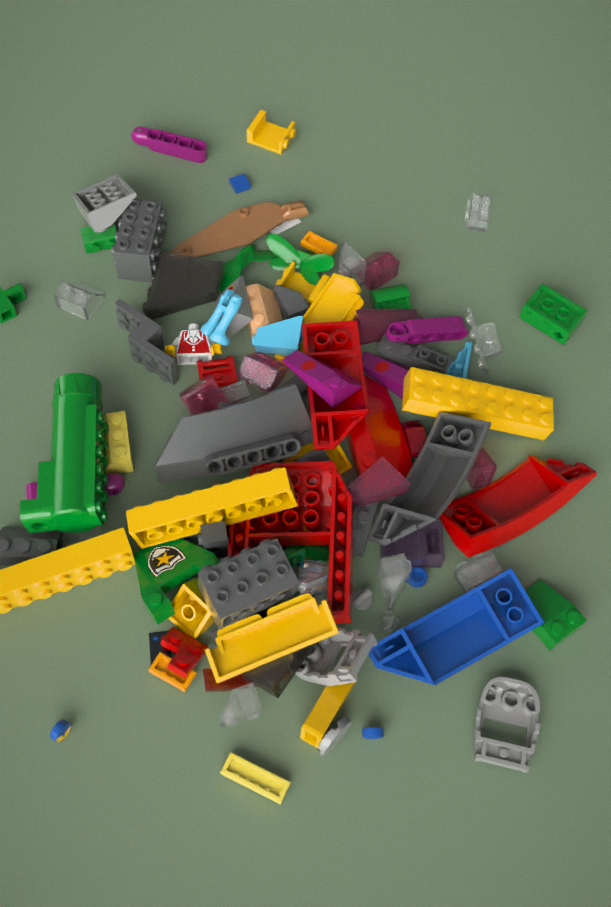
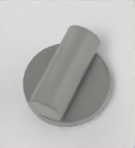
[352,588,372,610]

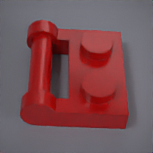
[196,356,238,390]

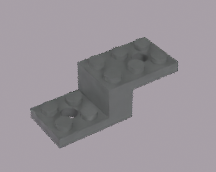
[115,299,178,385]

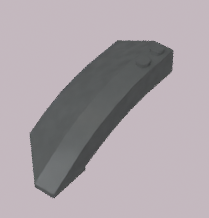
[154,383,313,483]
[367,412,491,546]

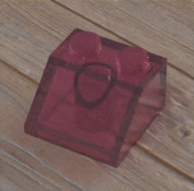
[349,252,400,290]
[237,352,289,392]
[179,374,230,415]

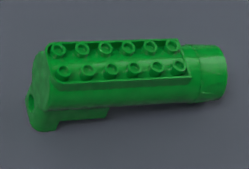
[20,373,109,533]

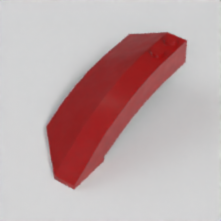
[302,320,370,450]
[346,375,413,494]
[439,455,597,558]

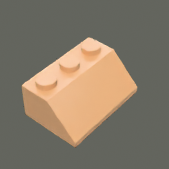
[246,284,283,339]

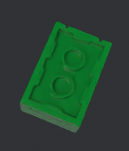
[519,283,588,345]

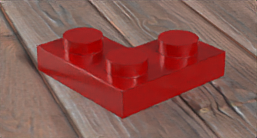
[160,627,209,679]

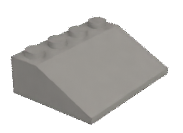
[72,173,137,233]

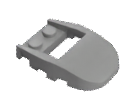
[288,627,378,686]
[474,677,541,773]

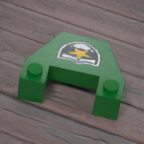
[134,538,220,625]

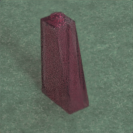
[355,309,422,345]

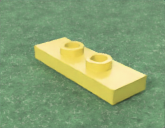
[220,752,291,805]

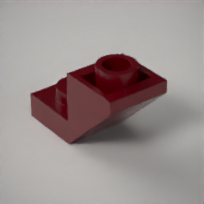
[400,420,427,458]

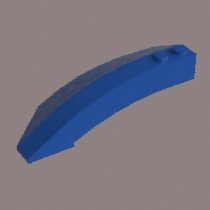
[369,568,544,685]

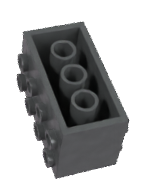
[112,199,167,283]
[197,538,300,630]

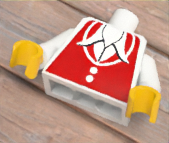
[165,323,222,365]

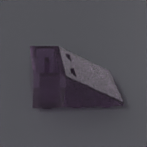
[380,521,445,568]

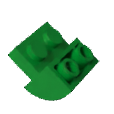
[369,284,413,323]

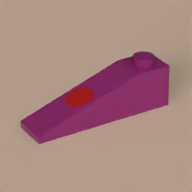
[282,350,362,408]
[361,352,410,400]

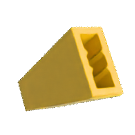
[300,675,358,748]

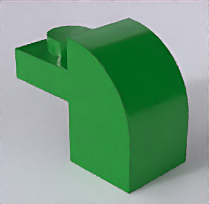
[0,283,27,324]

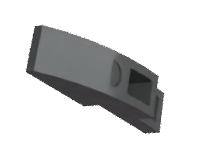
[376,335,452,374]

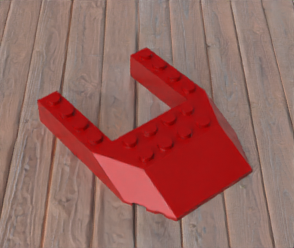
[227,461,354,623]

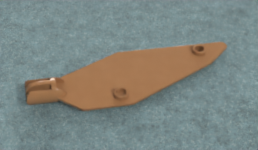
[163,200,309,264]

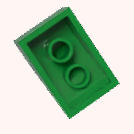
[525,580,587,651]

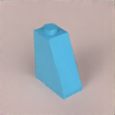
[252,316,305,355]

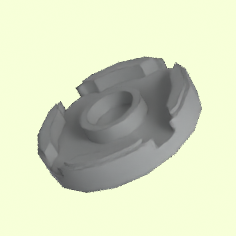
[317,717,352,757]

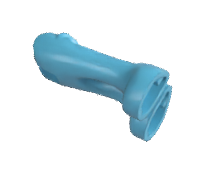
[200,289,243,346]

